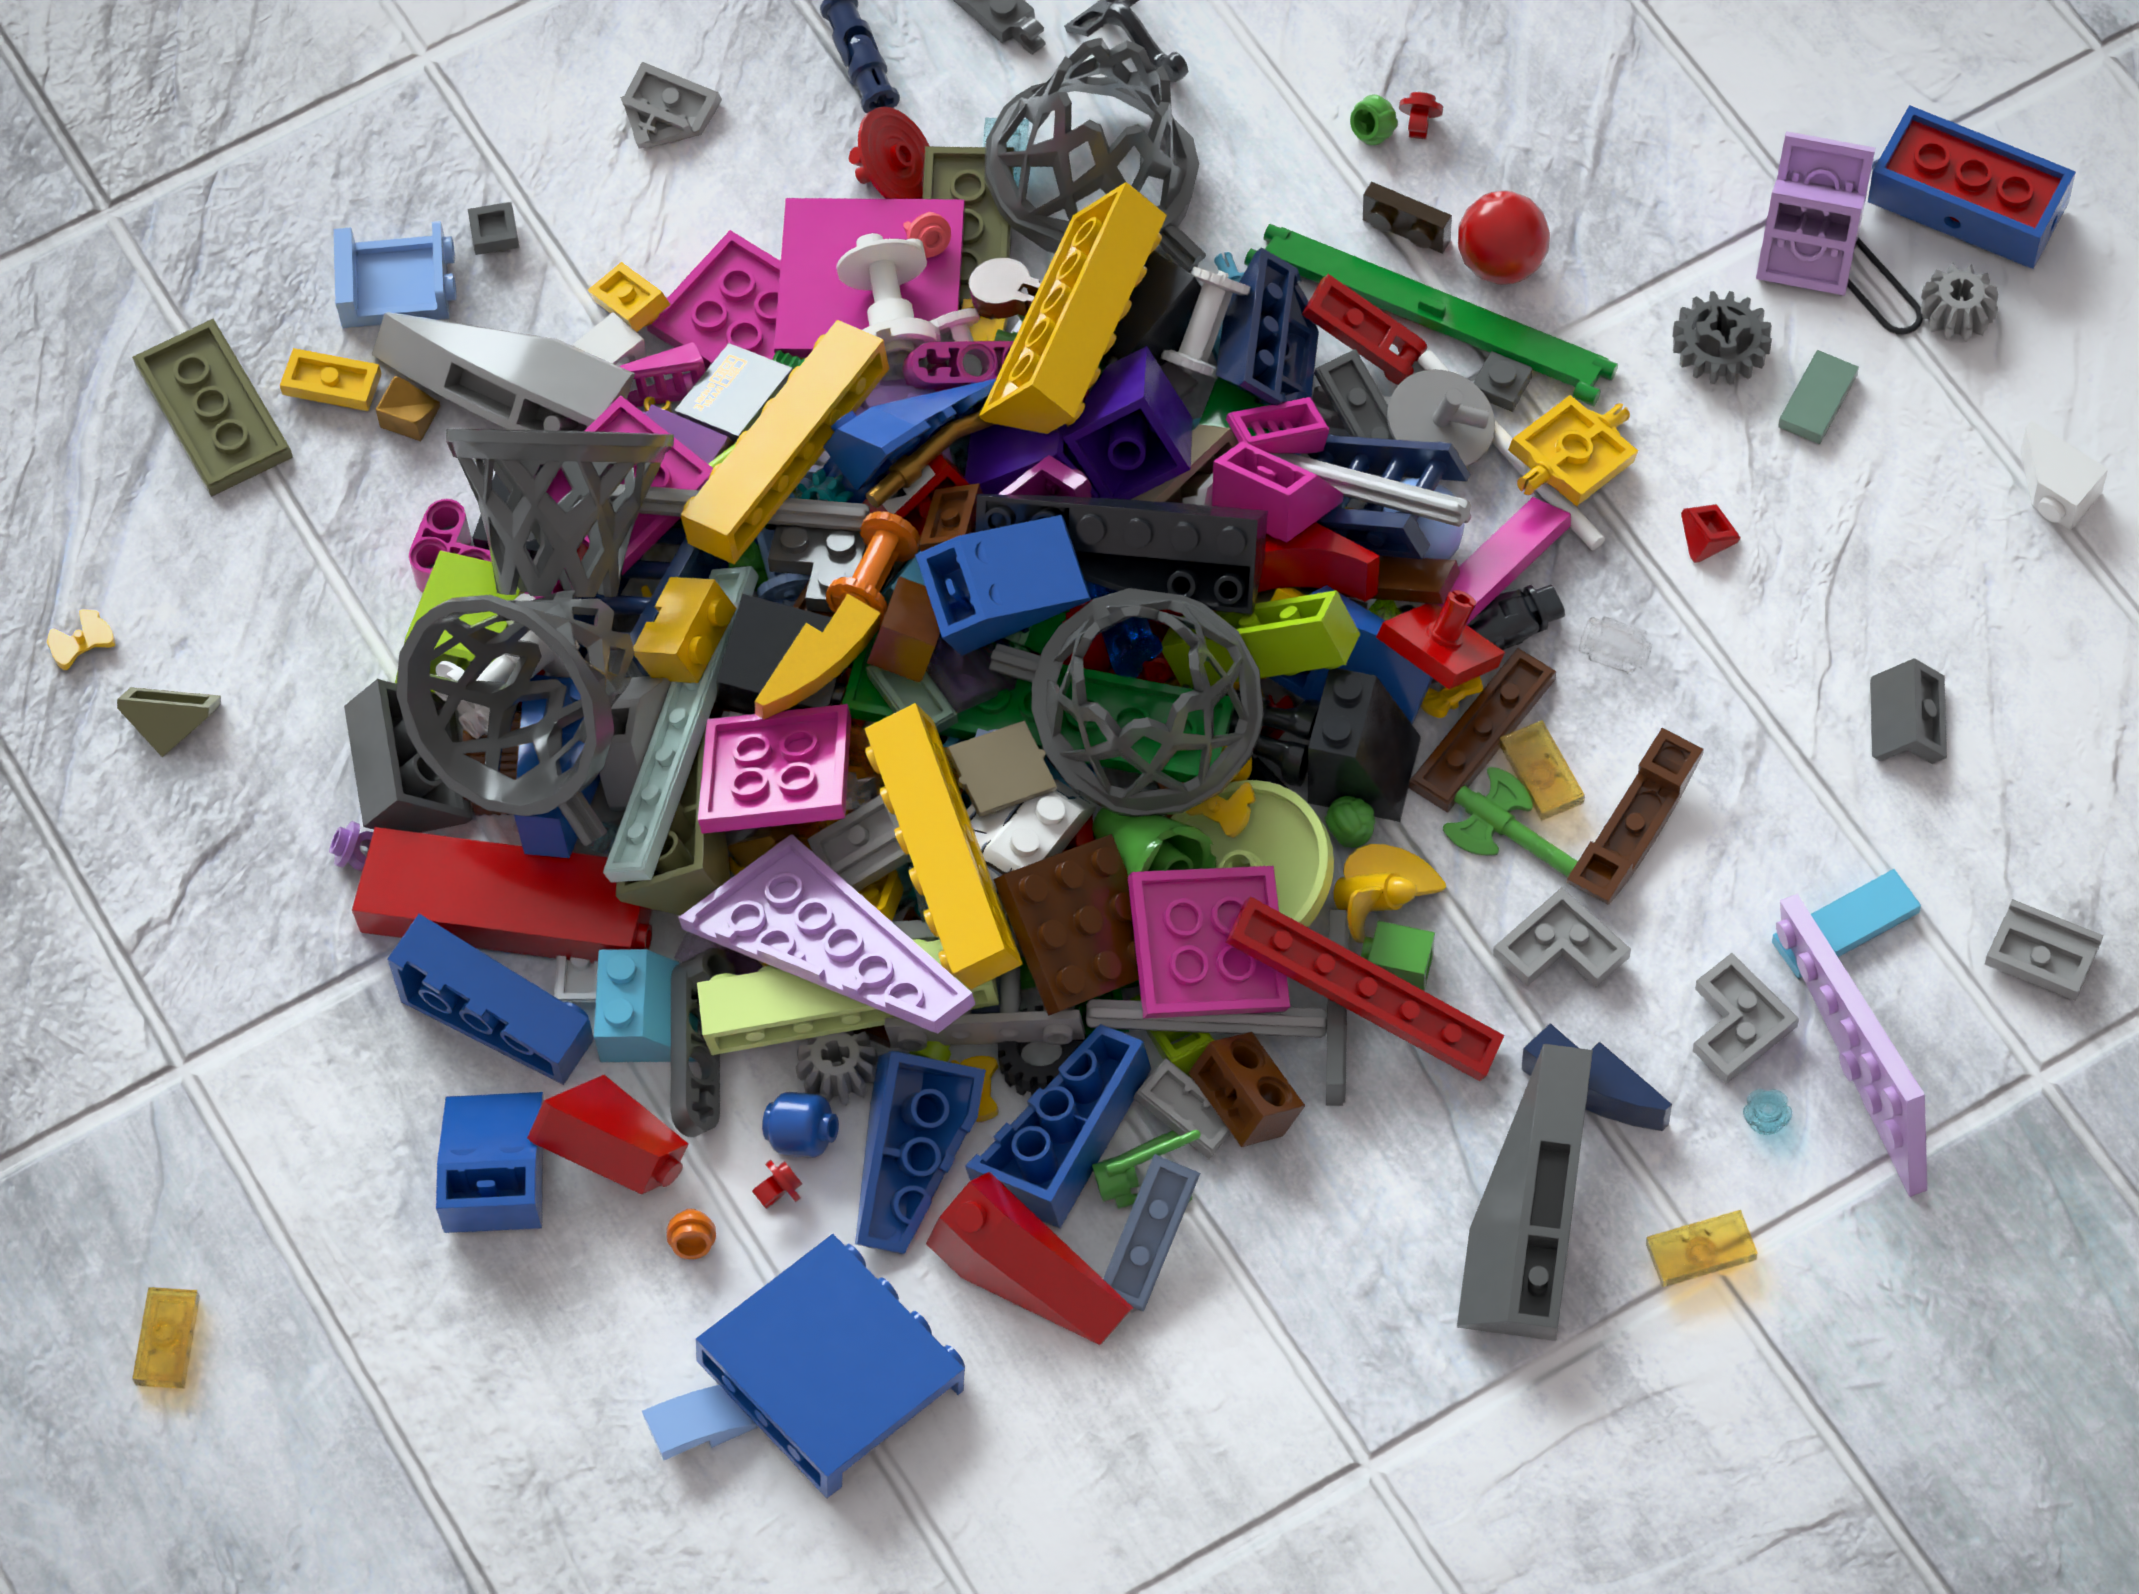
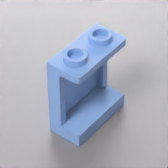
[333,221,457,328]

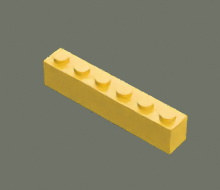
[681,320,889,564]
[864,703,1023,990]

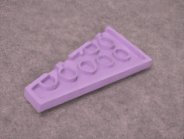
[678,834,976,1034]
[1776,894,1927,1197]

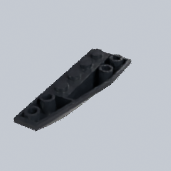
[975,494,1268,614]

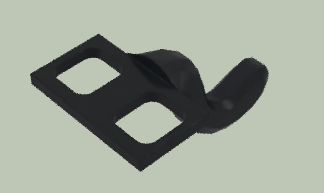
[1064,0,1189,82]

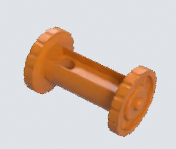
[826,511,921,623]

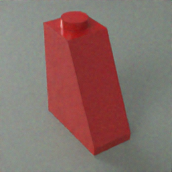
[527,1075,689,1194]

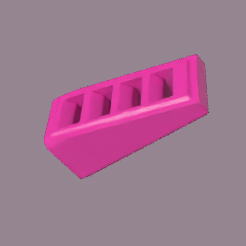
[619,342,706,407]
[1226,397,1330,454]

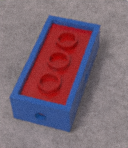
[1867,105,2076,269]

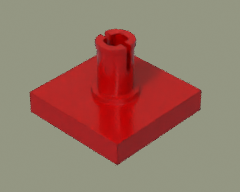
[1376,590,1505,690]

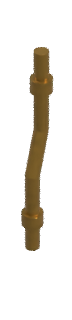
[866,410,995,508]

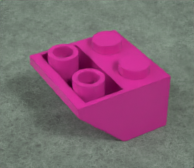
[1212,441,1344,543]

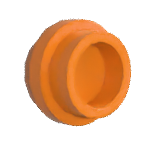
[666,1208,716,1259]

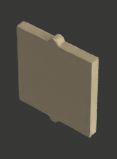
[947,721,1057,817]

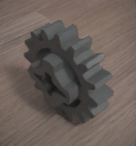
[1672,291,1772,385]

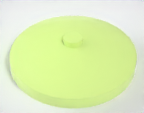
[1171,780,1334,927]

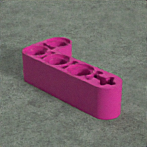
[902,341,1089,402]
[408,499,563,600]

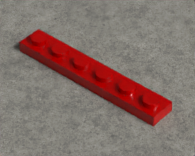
[1225,896,1505,1081]

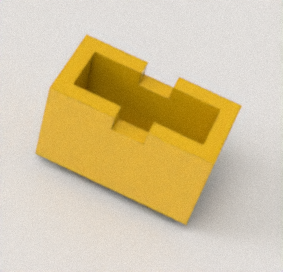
[633,577,737,683]

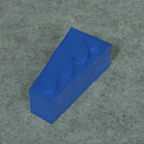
[514,675,601,858]
[387,914,594,1085]
[965,1024,1151,1229]

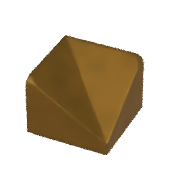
[376,376,441,442]
[728,824,800,868]

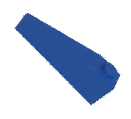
[823,379,996,491]
[855,1051,986,1254]

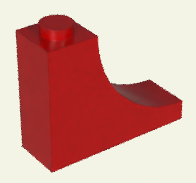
[1258,522,1380,602]

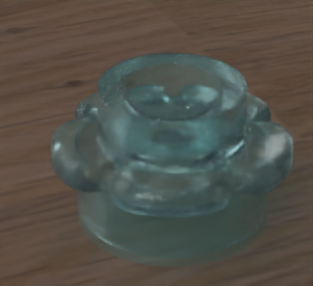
[1743,1089,1792,1135]

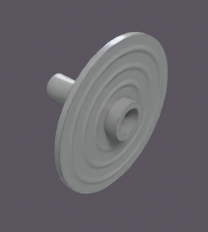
[1387,369,1495,467]

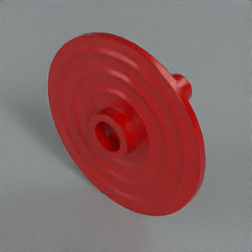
[849,107,929,199]

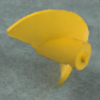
[1333,844,1446,943]

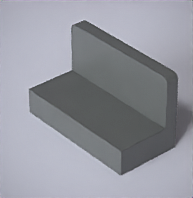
[1870,658,1947,764]

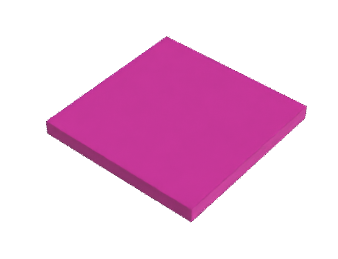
[774,198,965,358]

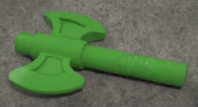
[1443,767,1578,877]

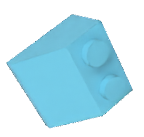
[594,949,699,1062]

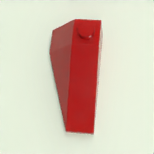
[926,1172,1133,1345]

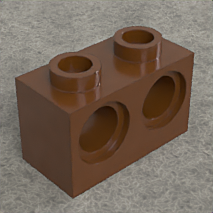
[1189,1032,1305,1147]

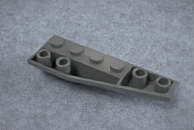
[1457,1044,1593,1341]

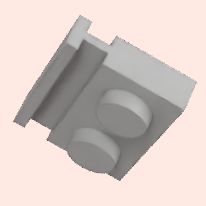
[807,795,911,892]
[1984,899,2104,1001]

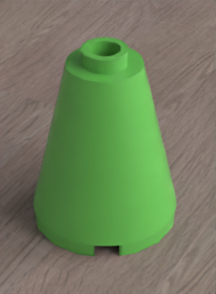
[1092,808,1216,876]

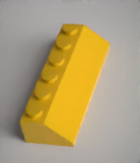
[979,182,1167,434]

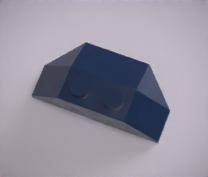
[1216,247,1319,405]

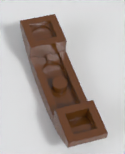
[1567,728,1704,905]

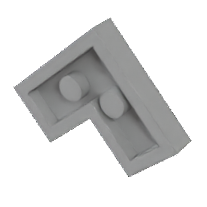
[1493,887,1631,987]
[1692,953,1799,1084]

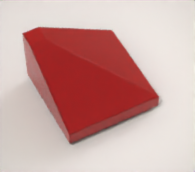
[1681,504,1741,563]

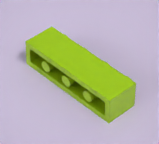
[1159,590,1360,689]

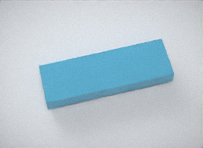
[1772,869,1921,979]

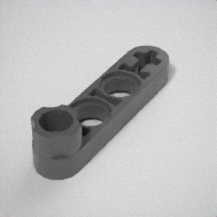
[670,947,735,1138]

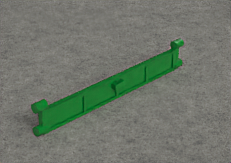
[1244,224,1618,407]

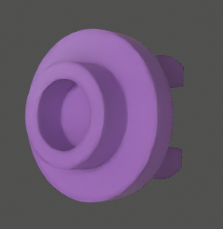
[329,821,373,871]

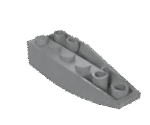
[372,312,635,431]

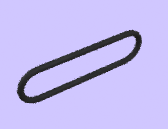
[1847,237,1923,334]

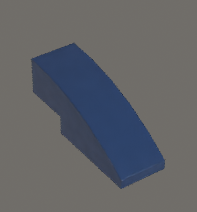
[1521,1023,1672,1131]

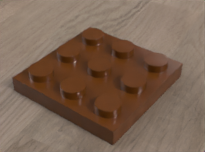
[993,834,1139,1016]

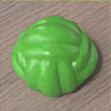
[1350,94,1398,145]
[1325,796,1376,848]

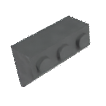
[344,679,473,833]

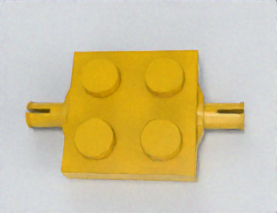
[1508,395,1639,506]

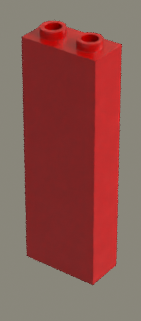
[352,827,658,964]

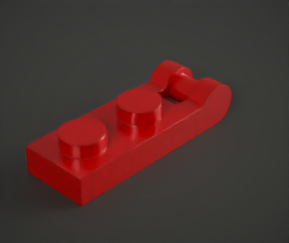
[1302,274,1428,385]

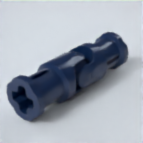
[820,0,900,113]

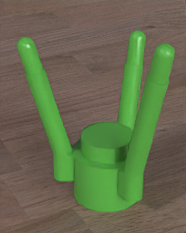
[1092,1130,1201,1209]

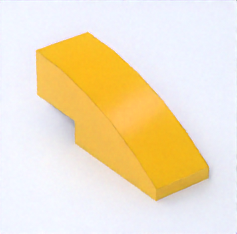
[755,594,881,720]

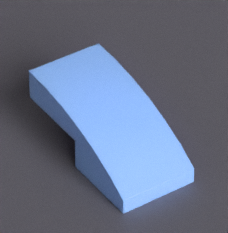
[642,1385,758,1461]

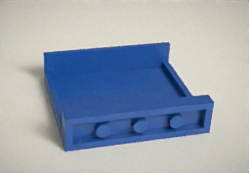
[695,1234,965,1498]

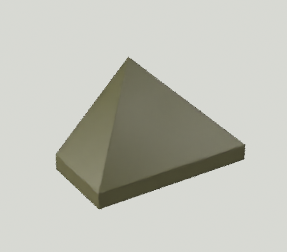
[117,687,221,757]

